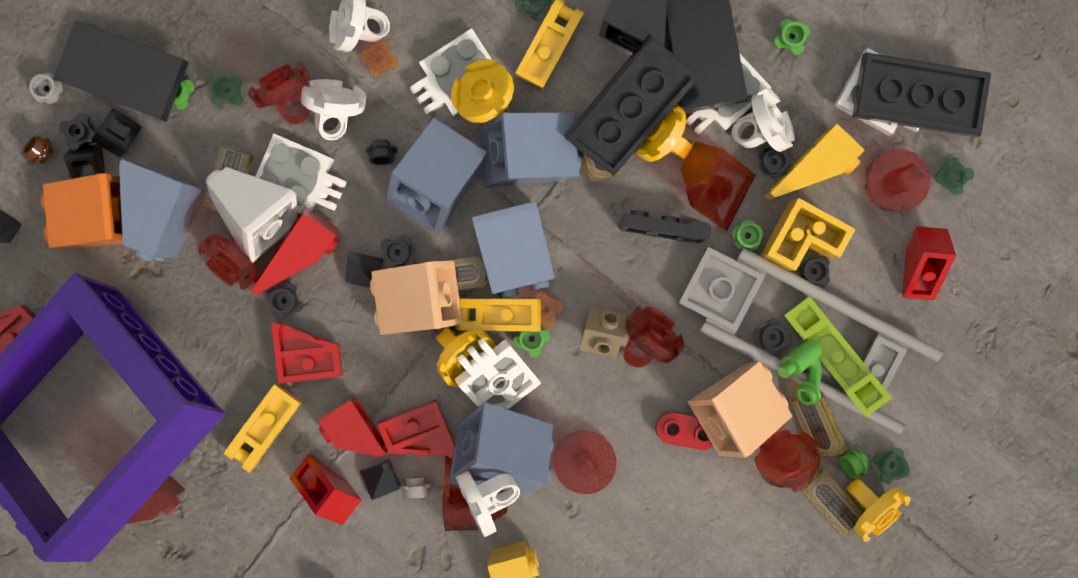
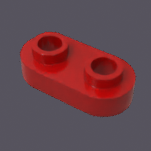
[655,412,713,450]

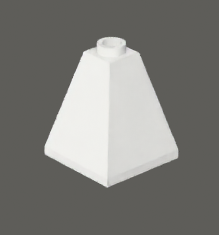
[206,167,297,264]

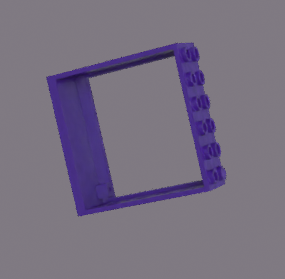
[0,273,225,562]

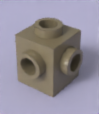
[579,306,630,358]

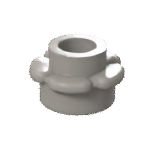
[29,73,63,104]
[400,477,431,498]

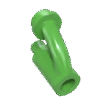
[778,339,822,405]

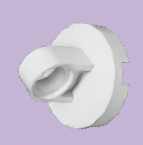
[329,0,390,52]
[300,79,366,141]
[732,88,795,152]
[456,471,520,537]

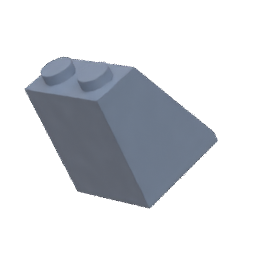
[479,112,581,187]
[386,118,488,235]
[119,159,204,262]
[472,201,555,298]
[449,402,554,494]

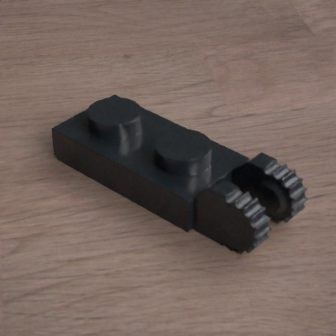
[620,210,712,244]

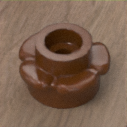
[22,135,53,165]

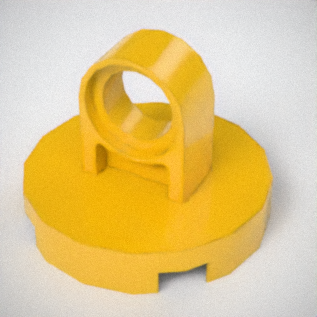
[451,59,514,123]
[634,104,693,162]
[436,327,496,388]
[845,478,910,542]

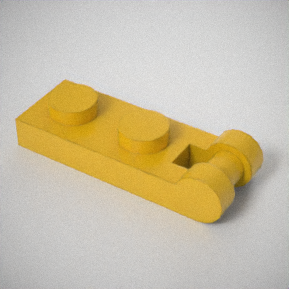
[515,0,585,90]
[455,299,541,332]
[224,383,302,473]

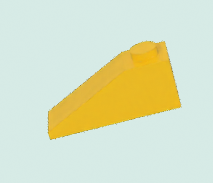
[764,124,865,200]

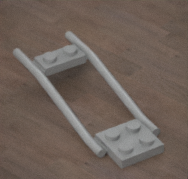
[679,247,943,435]

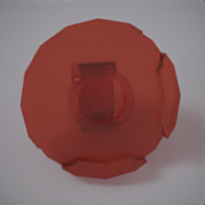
[248,61,311,124]
[865,149,931,212]
[198,234,257,290]
[623,306,685,368]
[554,430,616,494]
[754,430,821,493]

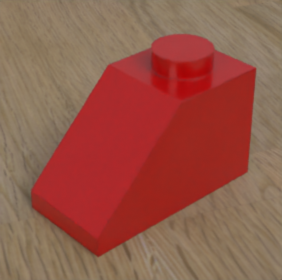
[902,226,956,300]
[318,397,388,457]
[290,454,361,525]

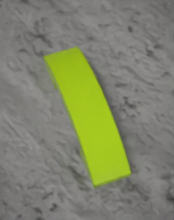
[784,296,892,417]

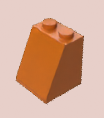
[41,173,123,249]

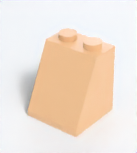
[370,261,463,335]
[687,361,792,458]

